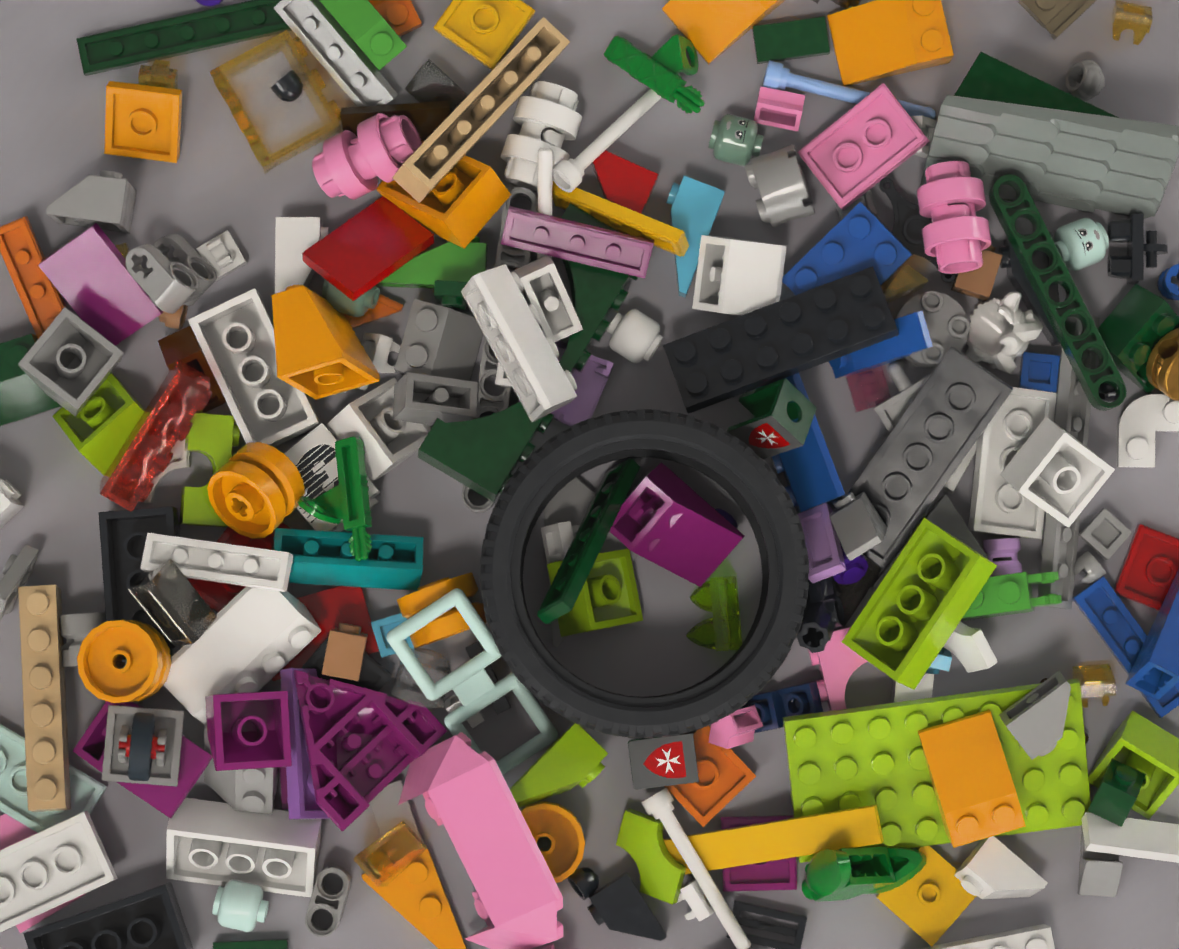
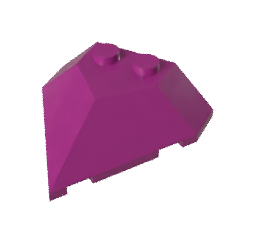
[294,670,447,831]

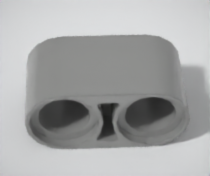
[305,865,351,937]

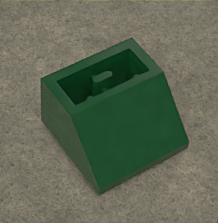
[1098,284,1179,394]

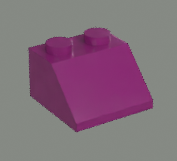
[205,691,292,771]

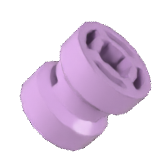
[983,538,1022,577]

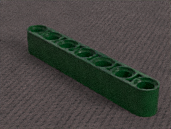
[989,174,1127,411]

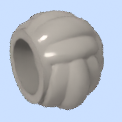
[1066,60,1105,101]

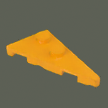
[361,848,467,949]

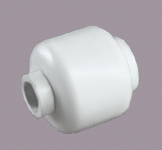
[607,309,664,364]

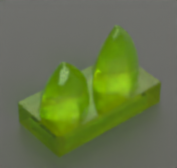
[686,576,742,652]

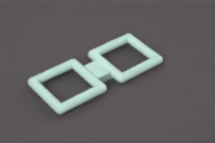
[386,588,558,775]

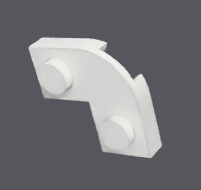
[1116,394,1179,468]

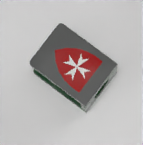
[727,378,817,459]
[628,732,699,790]

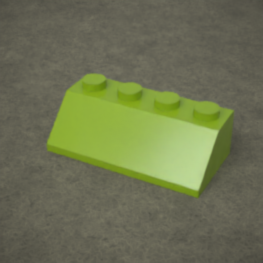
[842,518,997,690]

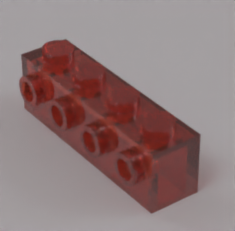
[99,359,212,512]

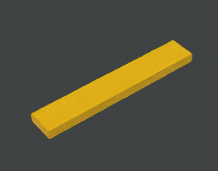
[663,804,884,875]

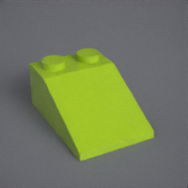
[510,723,608,808]

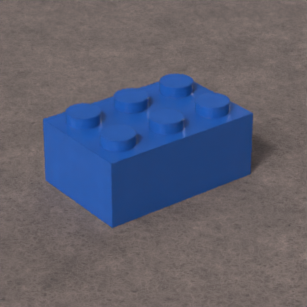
[782,202,913,295]

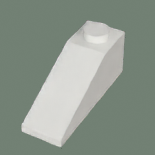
[275,217,329,294]

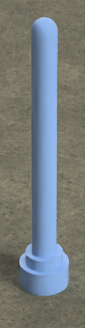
[762,60,936,119]

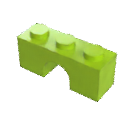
[179,412,240,527]

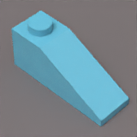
[666,176,725,298]

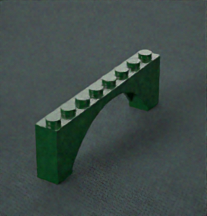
[418,203,639,502]

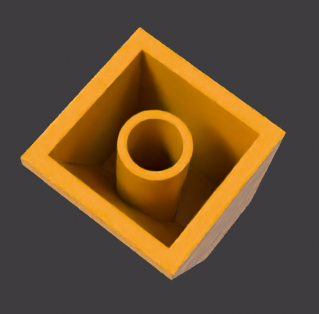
[271,285,380,400]

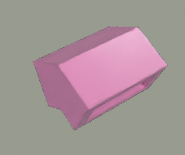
[754,86,805,131]
[708,705,763,749]

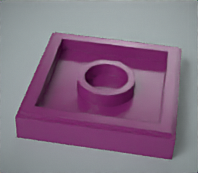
[721,815,797,892]

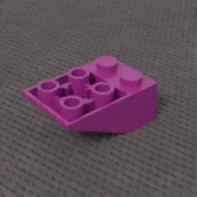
[609,462,744,587]
[72,701,213,818]

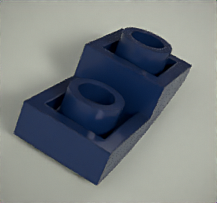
[742,681,823,733]

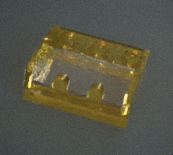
[210,30,342,174]

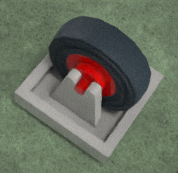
[102,705,184,787]

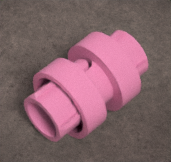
[312,113,422,200]
[917,161,992,274]

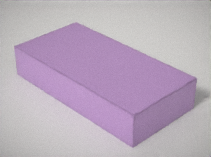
[797,503,846,583]

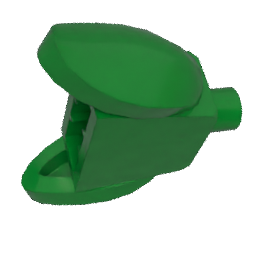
[802,847,927,902]

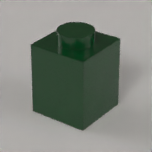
[1087,759,1146,827]

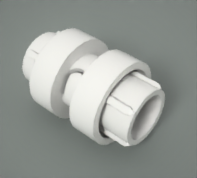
[500,81,582,193]

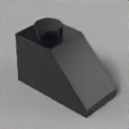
[587,872,667,941]

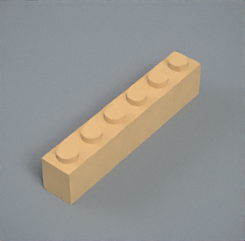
[392,17,570,203]
[18,584,71,812]

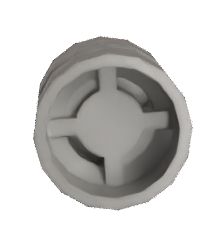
[59,612,106,667]

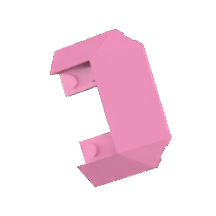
[398,732,563,949]

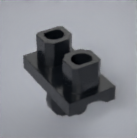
[1108,214,1168,284]

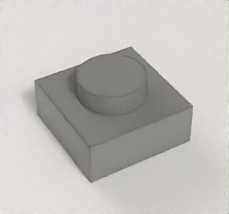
[1079,508,1132,560]

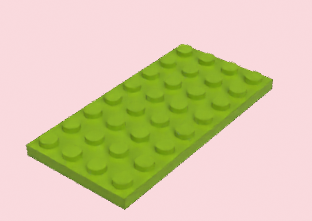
[783,679,1091,863]

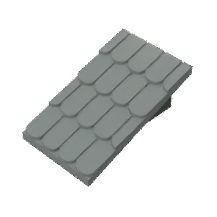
[920,52,1179,219]

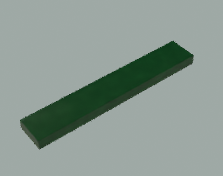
[76,0,292,76]
[537,458,640,624]

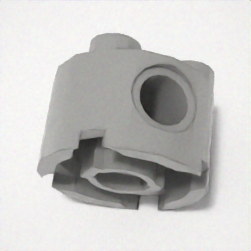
[745,144,815,228]
[894,290,970,368]

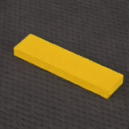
[552,181,689,257]

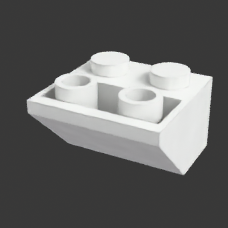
[692,235,787,316]

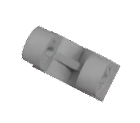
[125,234,217,314]

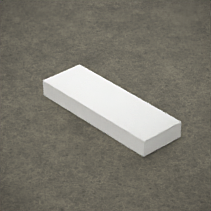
[1081,812,1179,863]

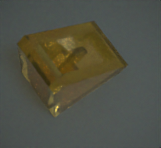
[353,820,427,887]

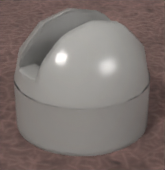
[1074,551,1106,584]

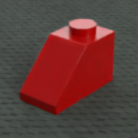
[591,150,659,214]

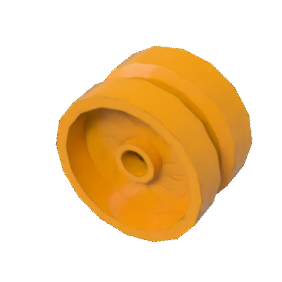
[207,442,305,538]
[397,572,487,649]
[77,620,171,703]
[520,801,585,883]

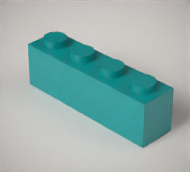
[272,528,424,591]

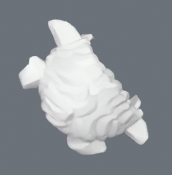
[965,291,1043,374]

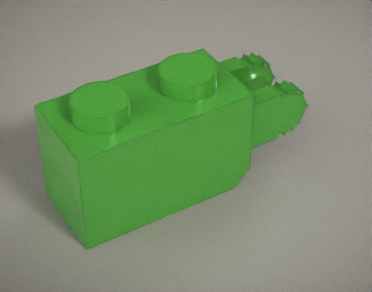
[961,572,1062,621]

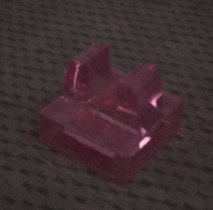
[846,366,891,413]

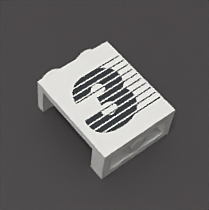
[284,423,381,532]

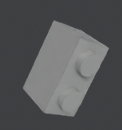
[393,372,478,425]

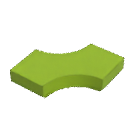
[616,808,687,905]

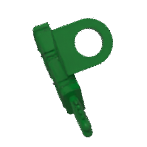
[604,34,705,114]
[297,437,372,562]

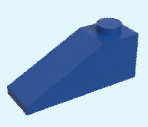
[829,311,933,379]

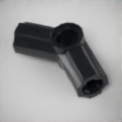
[797,576,845,653]

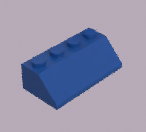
[748,373,845,513]

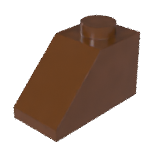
[158,326,226,413]

